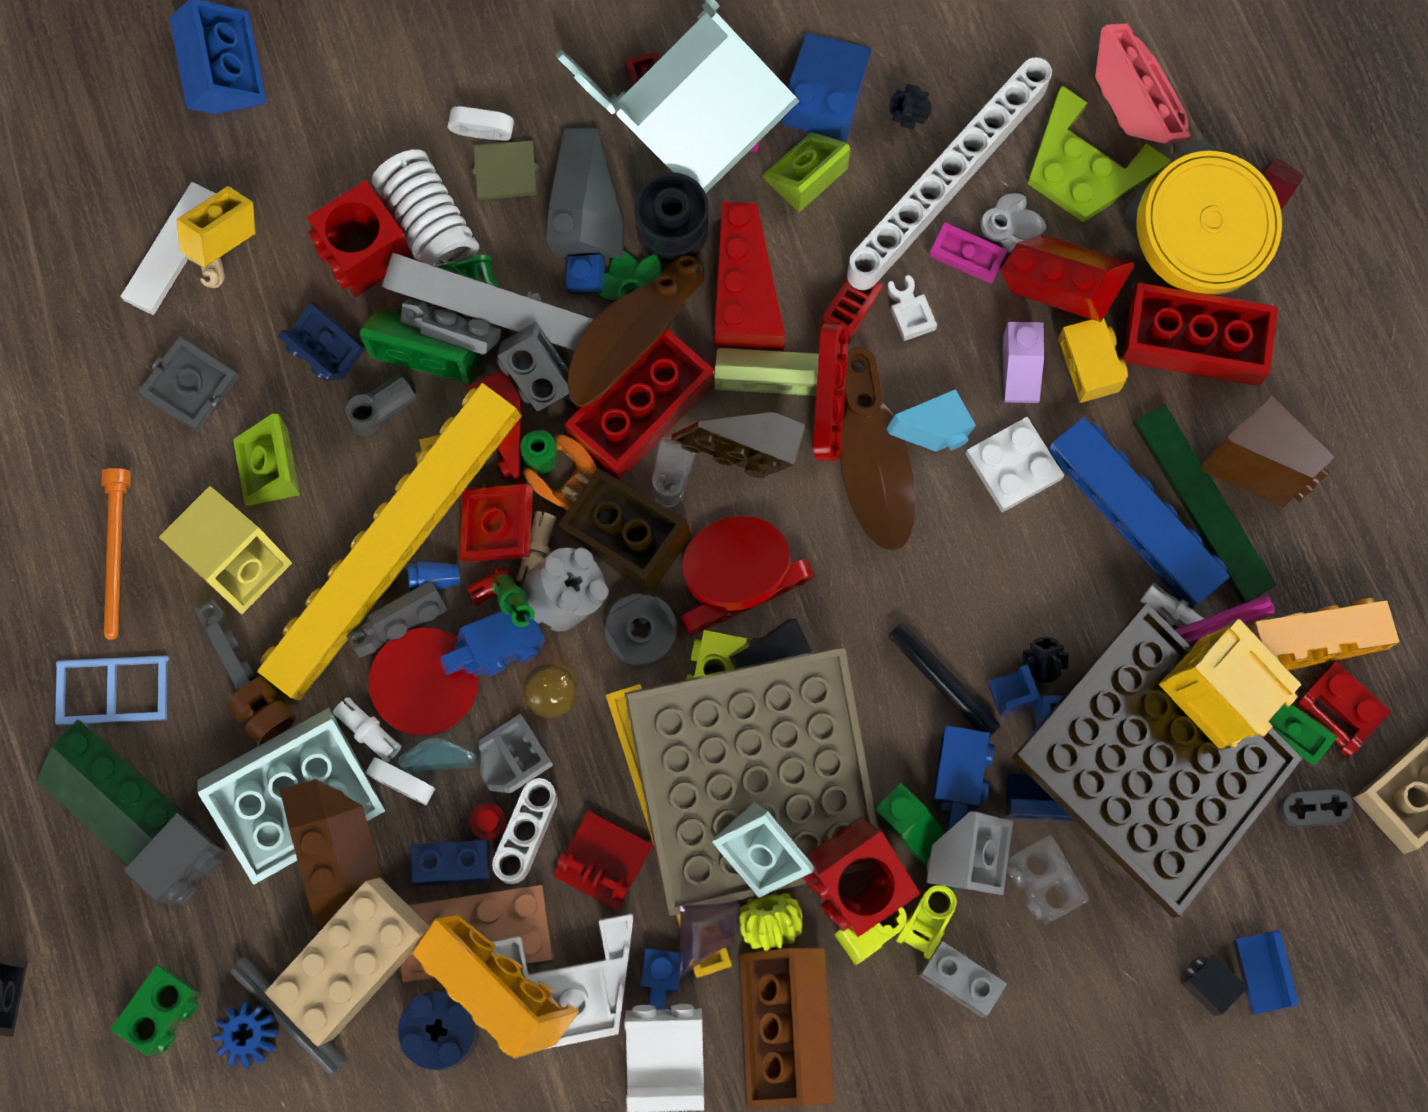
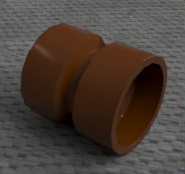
[226,677,296,746]

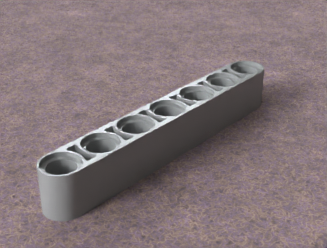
[382,253,594,350]

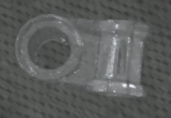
[652,435,696,507]

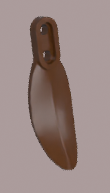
[568,256,705,407]
[840,347,915,550]

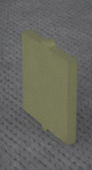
[472,140,539,200]

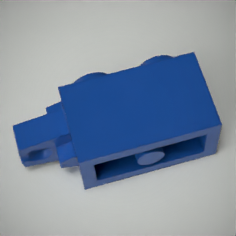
[440,611,545,677]
[931,725,994,832]

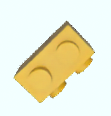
[176,186,255,267]
[1058,318,1128,403]

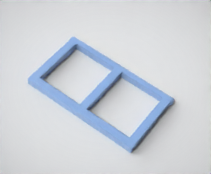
[55,655,169,726]

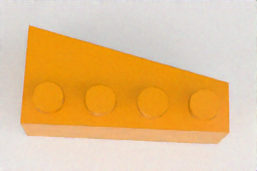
[412,915,579,1059]

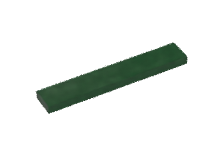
[1133,404,1277,604]

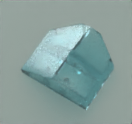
[398,736,479,772]

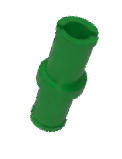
[492,575,535,627]

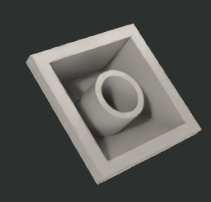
[927,812,1013,895]

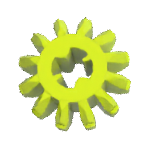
[739,891,803,951]

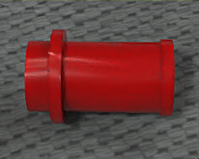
[466,567,511,606]

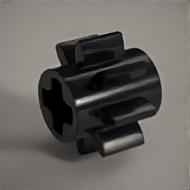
[889,84,932,129]
[1023,637,1069,682]

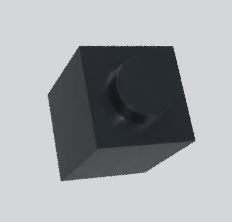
[1181,954,1248,1016]

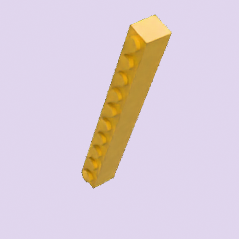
[257,383,521,701]

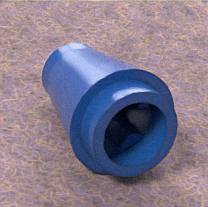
[407,559,460,592]

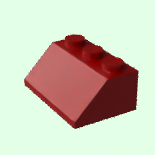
[1000,235,1135,322]

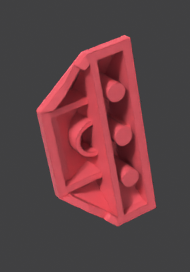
[1095,23,1191,144]

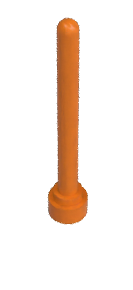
[101,468,131,640]

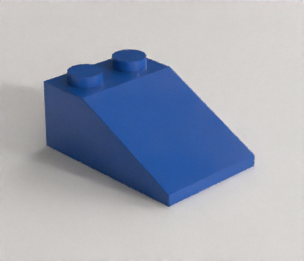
[782,33,872,141]

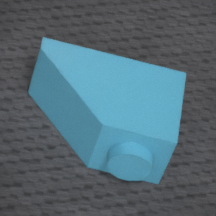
[886,389,976,452]

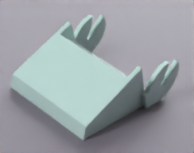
[556,0,799,193]

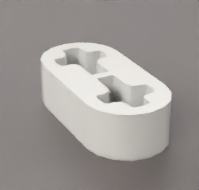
[447,106,514,141]
[365,757,435,805]

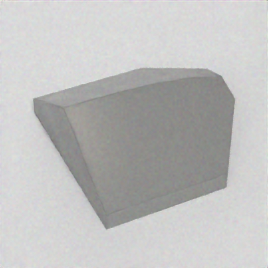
[479,713,553,793]

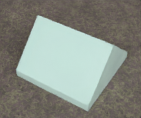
[712,802,815,897]

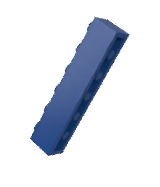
[1049,417,1230,610]

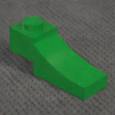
[874,783,956,892]

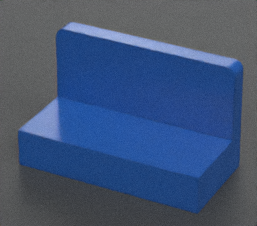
[1233,930,1299,1015]

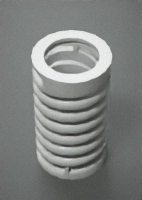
[372,149,479,267]

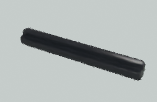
[889,624,1000,738]

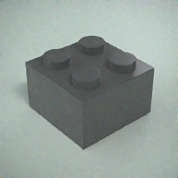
[123,813,226,908]

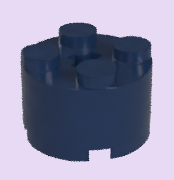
[398,991,479,1070]

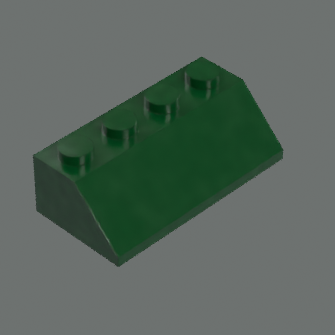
[37,719,194,865]

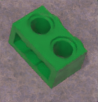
[110,965,202,1057]

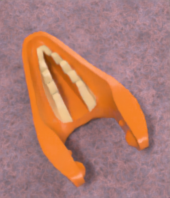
[522,434,598,511]

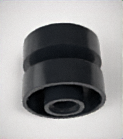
[635,172,709,264]

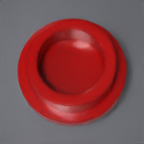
[469,803,507,841]

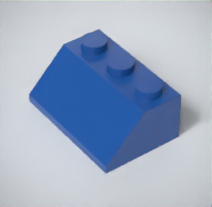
[169,0,267,114]

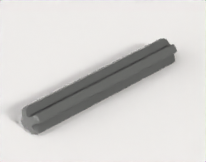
[230,958,346,1075]

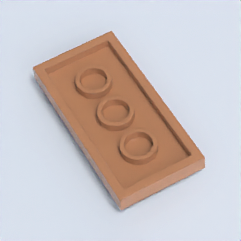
[401,885,553,983]

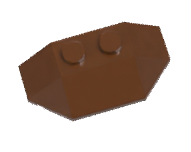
[279,779,382,933]

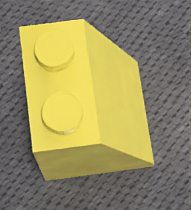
[159,486,292,615]

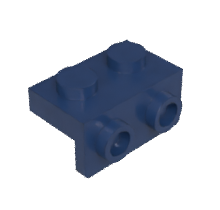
[278,303,366,381]

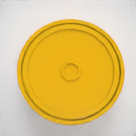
[1136,151,1282,295]

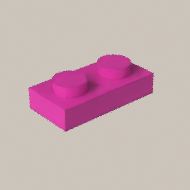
[929,222,1008,284]

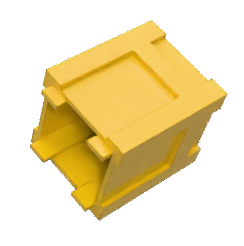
[1159,619,1301,749]

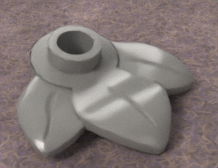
[980,193,1047,255]

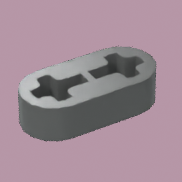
[1279,789,1353,827]

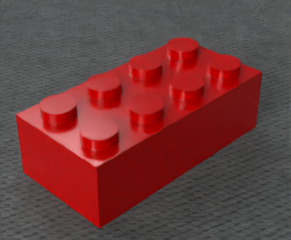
[1121,283,1278,386]
[565,329,715,481]

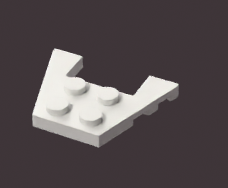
[491,913,633,1049]

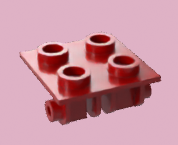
[553,811,653,911]

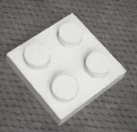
[965,417,1064,513]

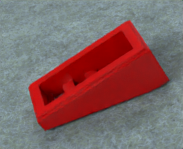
[819,279,884,344]

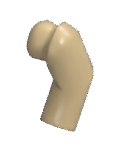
[185,255,225,288]

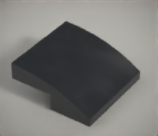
[729,618,812,669]

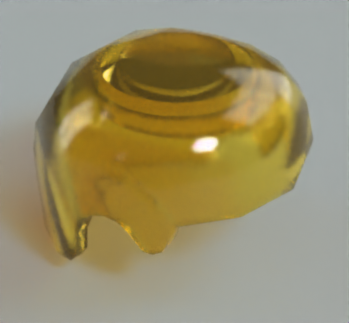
[523,661,578,718]

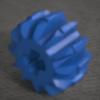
[212,1002,279,1069]

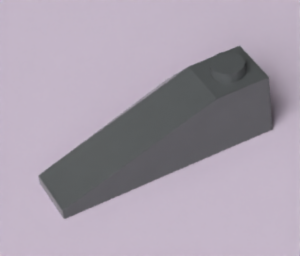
[546,128,625,258]

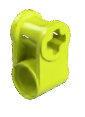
[896,885,957,960]
[834,907,907,966]

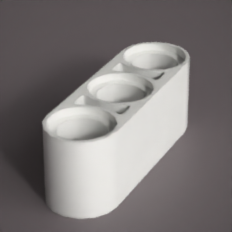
[492,778,558,885]

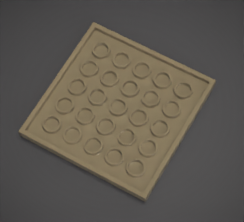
[625,646,878,916]

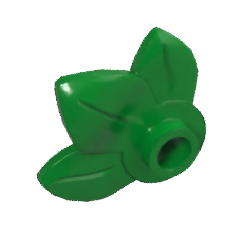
[598,251,661,301]

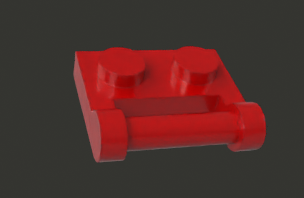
[1295,662,1392,759]

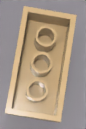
[1353,731,1428,854]
[265,878,429,1047]

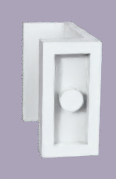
[625,1004,704,1112]

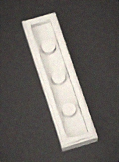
[121,182,216,316]

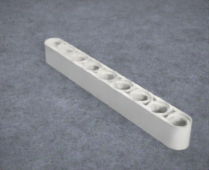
[847,57,1052,290]

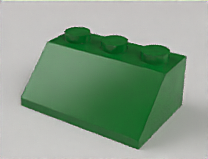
[359,308,480,385]

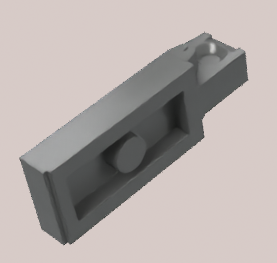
[400,298,501,355]
[347,581,448,658]
[194,599,256,690]

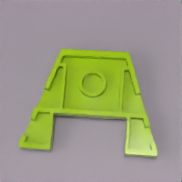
[1028,86,1171,223]

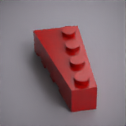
[715,201,785,351]

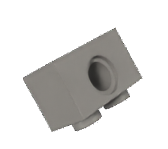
[918,941,1007,1018]

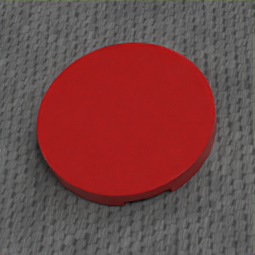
[682,516,791,611]
[369,628,479,737]

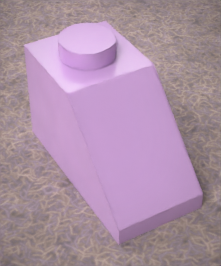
[1003,322,1044,403]

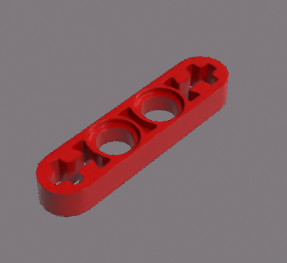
[813,323,848,462]
[681,559,816,635]

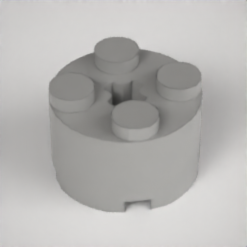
[522,548,609,631]

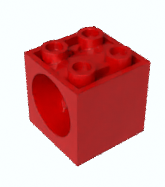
[306,180,413,297]
[802,818,921,937]

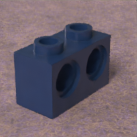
[411,840,492,887]

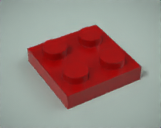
[459,484,533,562]

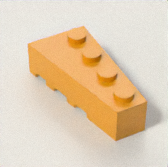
[1247,598,1399,671]

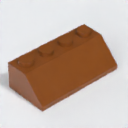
[739,948,834,1108]

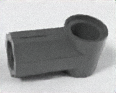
[346,373,417,437]

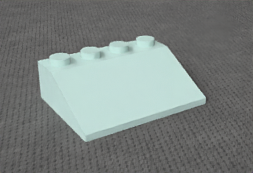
[197,708,385,885]

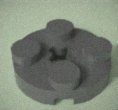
[605,593,677,667]

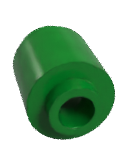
[520,430,559,474]

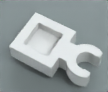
[887,275,937,341]

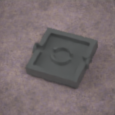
[138,336,239,433]

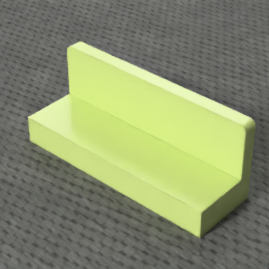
[714,348,819,396]

